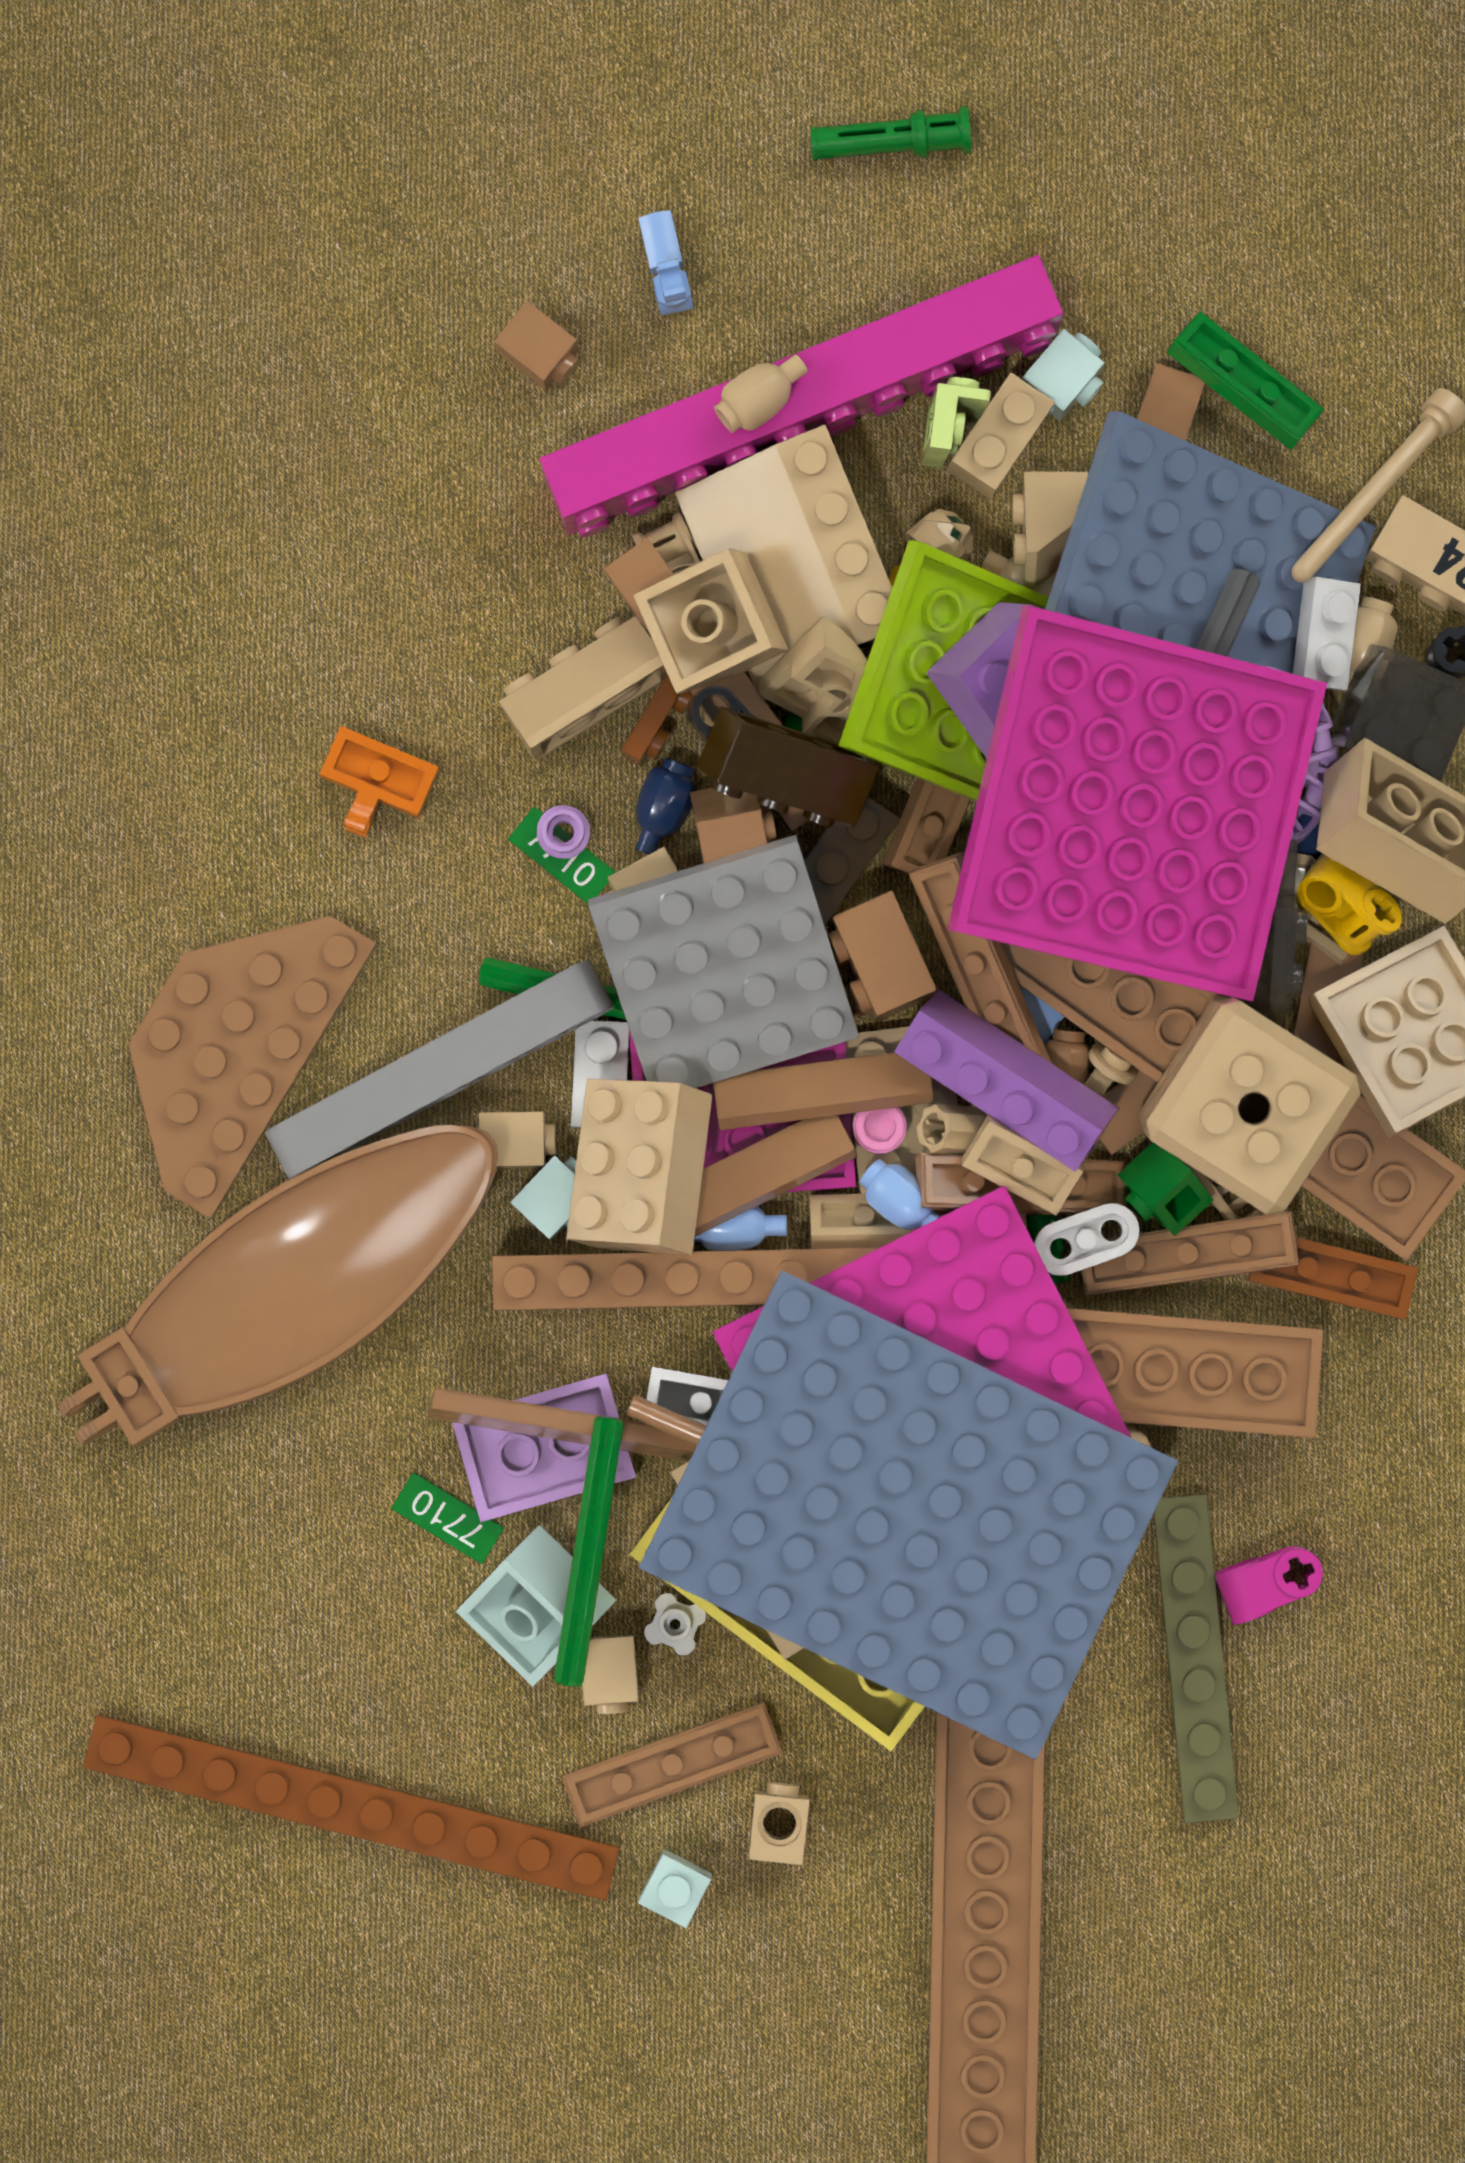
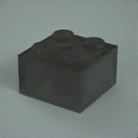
[1329,644,1465,782]

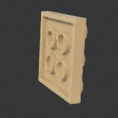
[1307,926,1465,1139]

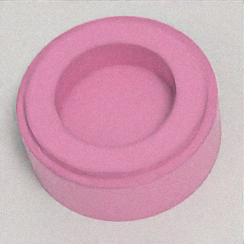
[853,1107,907,1154]

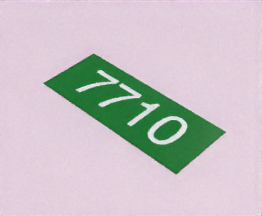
[507,806,616,904]
[391,1472,504,1564]

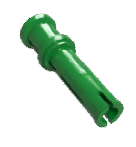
[810,105,972,161]

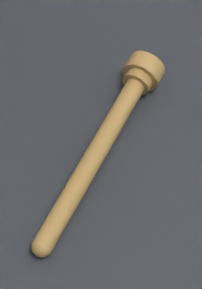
[1291,388,1465,583]

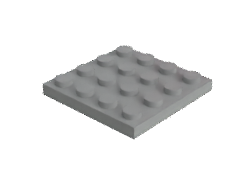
[588,835,859,1088]

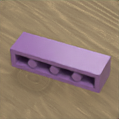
[894,990,1119,1172]

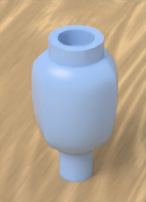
[859,1159,940,1230]
[694,1206,787,1251]

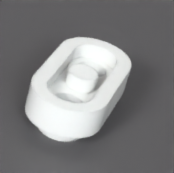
[1034,1203,1139,1276]

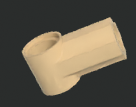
[917,1104,988,1155]

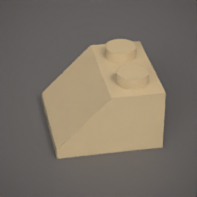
[633,548,788,694]

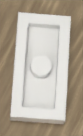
[1292,577,1361,691]
[571,1021,629,1128]

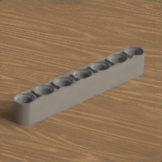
[265,959,614,1179]

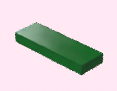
[1166,311,1325,451]

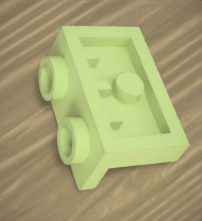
[921,377,991,468]

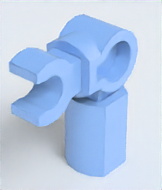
[638,211,693,316]

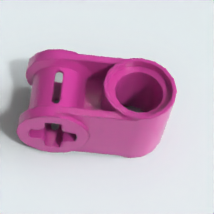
[1214,1545,1323,1625]

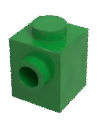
[1117,1142,1214,1236]

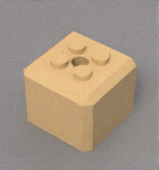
[1139,996,1360,1214]

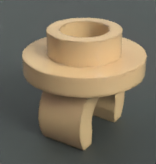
[1084,1043,1138,1096]

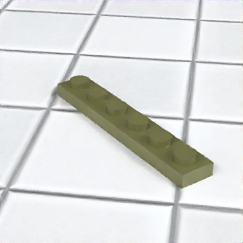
[1153,1494,1239,1823]

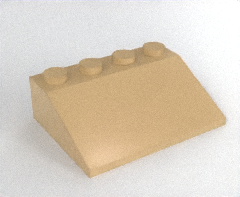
[675,425,892,691]

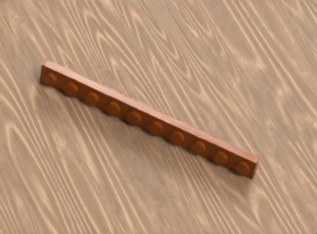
[83,1714,620,1901]

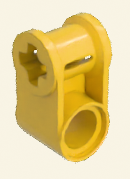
[1296,853,1402,955]

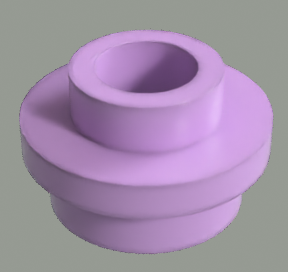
[537,805,590,859]

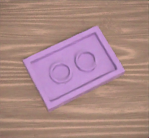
[452,1373,636,1522]

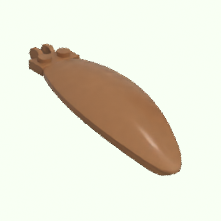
[58,1125,498,1449]

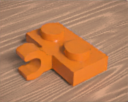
[319,726,440,838]

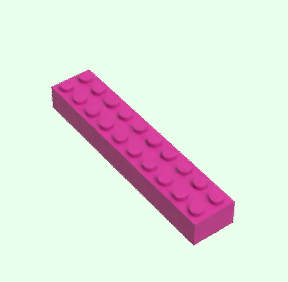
[539,254,1064,538]

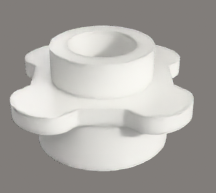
[644,1593,706,1655]

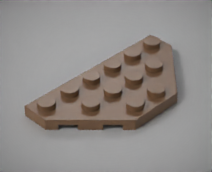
[128,916,378,1219]

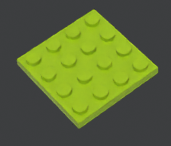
[838,540,1049,802]

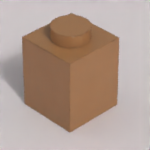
[494,300,580,391]

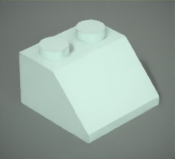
[456,1525,617,1687]

